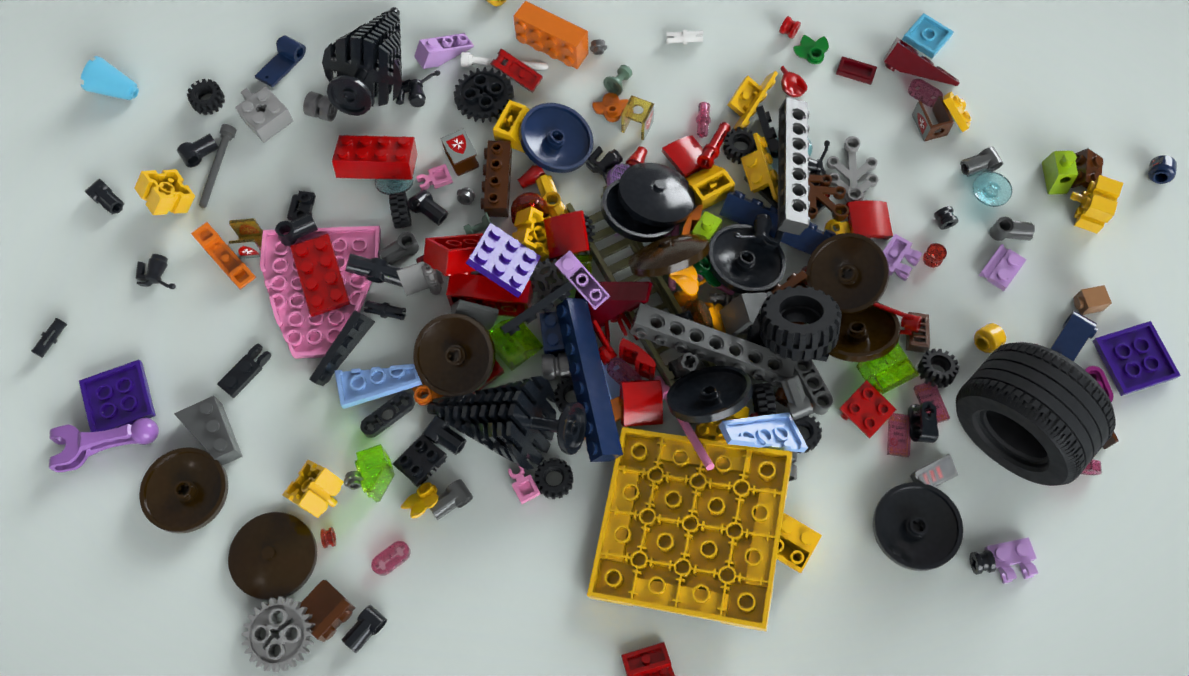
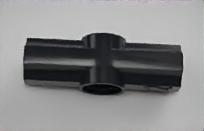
[345,254,403,287]

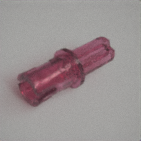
[696,102,711,138]

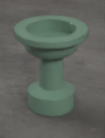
[603,65,632,95]
[463,212,492,235]

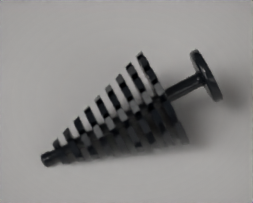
[322,7,402,116]
[427,376,587,470]

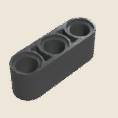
[793,359,833,415]

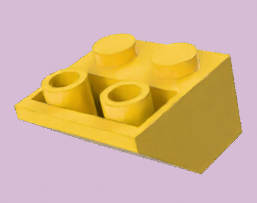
[493,100,530,153]
[685,164,735,211]
[777,513,822,574]

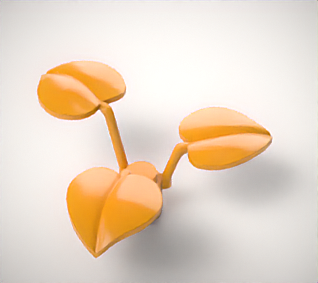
[669,265,726,333]

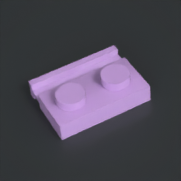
[979,244,1026,291]

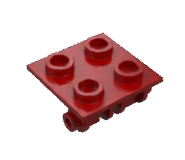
[839,380,897,439]

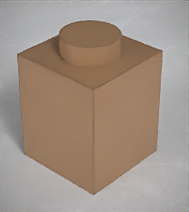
[1073,285,1112,315]

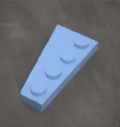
[334,364,423,409]
[718,412,808,453]

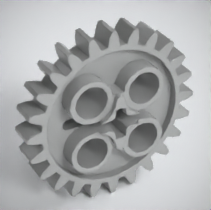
[242,597,315,672]

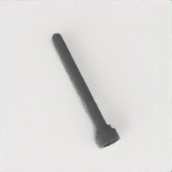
[199,124,237,208]

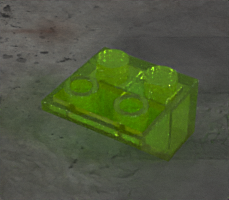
[488,318,543,371]
[856,343,919,394]
[355,444,395,503]

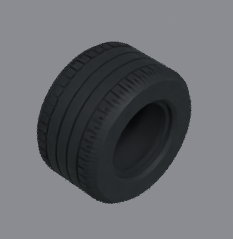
[956,342,1116,486]

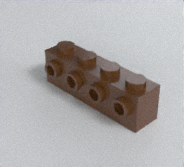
[481,140,512,217]

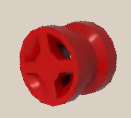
[779,16,801,39]

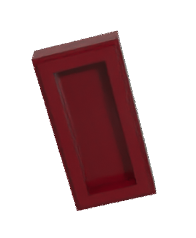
[836,56,877,85]

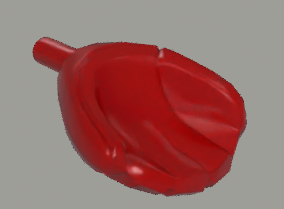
[780,66,808,97]

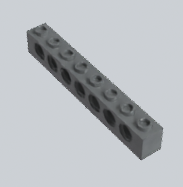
[777,97,810,235]
[629,303,796,387]

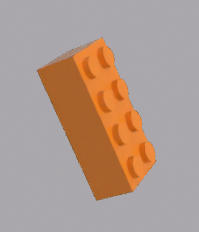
[513,1,589,69]

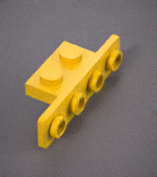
[727,71,778,131]
[741,132,778,203]

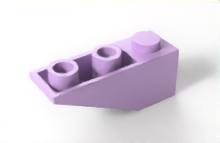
[414,33,474,69]
[555,250,610,310]

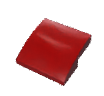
[662,135,704,178]
[846,200,893,240]
[544,210,590,259]
[619,338,656,380]
[619,380,663,427]
[621,642,675,676]

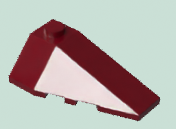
[884,37,960,86]
[575,282,652,329]

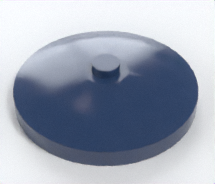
[519,103,594,173]

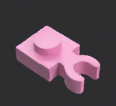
[416,164,453,191]
[508,466,541,504]

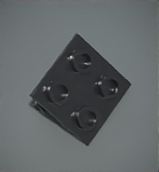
[393,434,447,487]

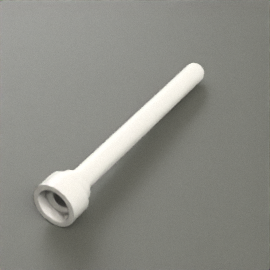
[461,52,549,70]

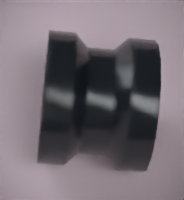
[934,206,959,230]
[970,550,996,575]

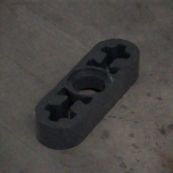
[360,392,415,438]

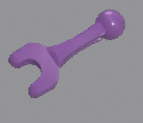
[49,418,159,472]

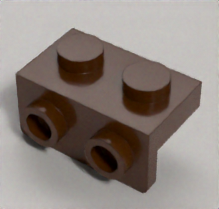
[1071,148,1103,189]

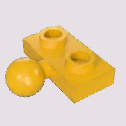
[943,91,971,132]

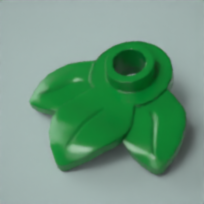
[793,35,829,64]

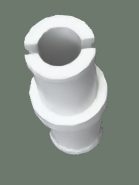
[667,30,703,45]

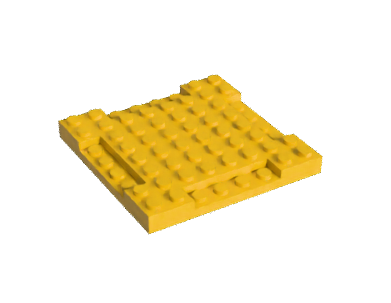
[587,427,792,632]

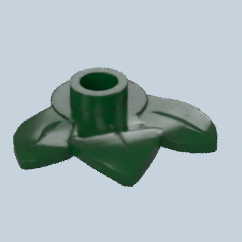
[693,255,721,287]

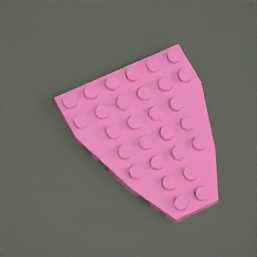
[260,226,381,359]

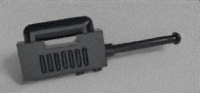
[287,191,316,221]

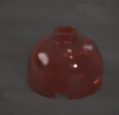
[511,192,550,224]

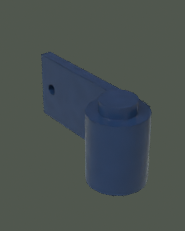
[255,35,306,88]
[1050,311,1098,362]

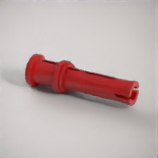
[697,122,731,169]

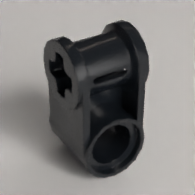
[908,401,939,443]

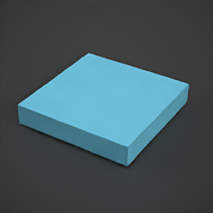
[902,13,954,59]

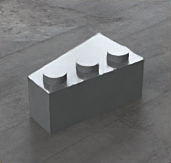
[174,396,243,465]

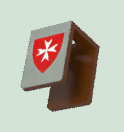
[912,96,954,141]
[441,129,479,176]

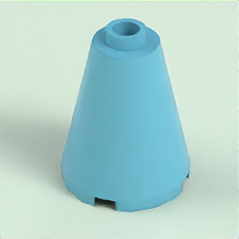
[81,56,139,100]

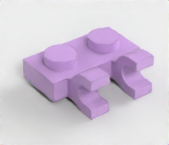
[883,234,922,281]
[984,537,1038,584]

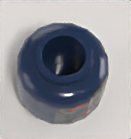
[1148,155,1177,184]

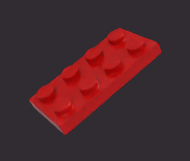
[290,234,351,317]

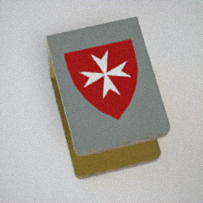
[621,95,654,140]
[229,218,263,259]

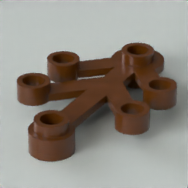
[808,174,849,222]

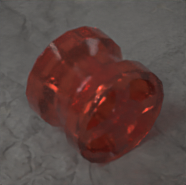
[923,243,947,268]

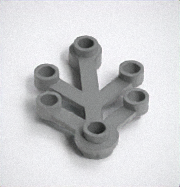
[827,136,878,202]

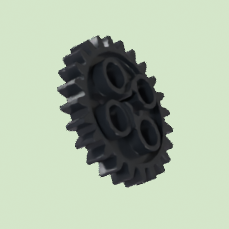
[454,67,514,123]

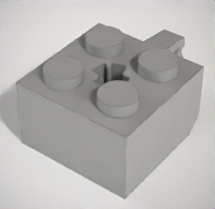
[235,86,293,143]

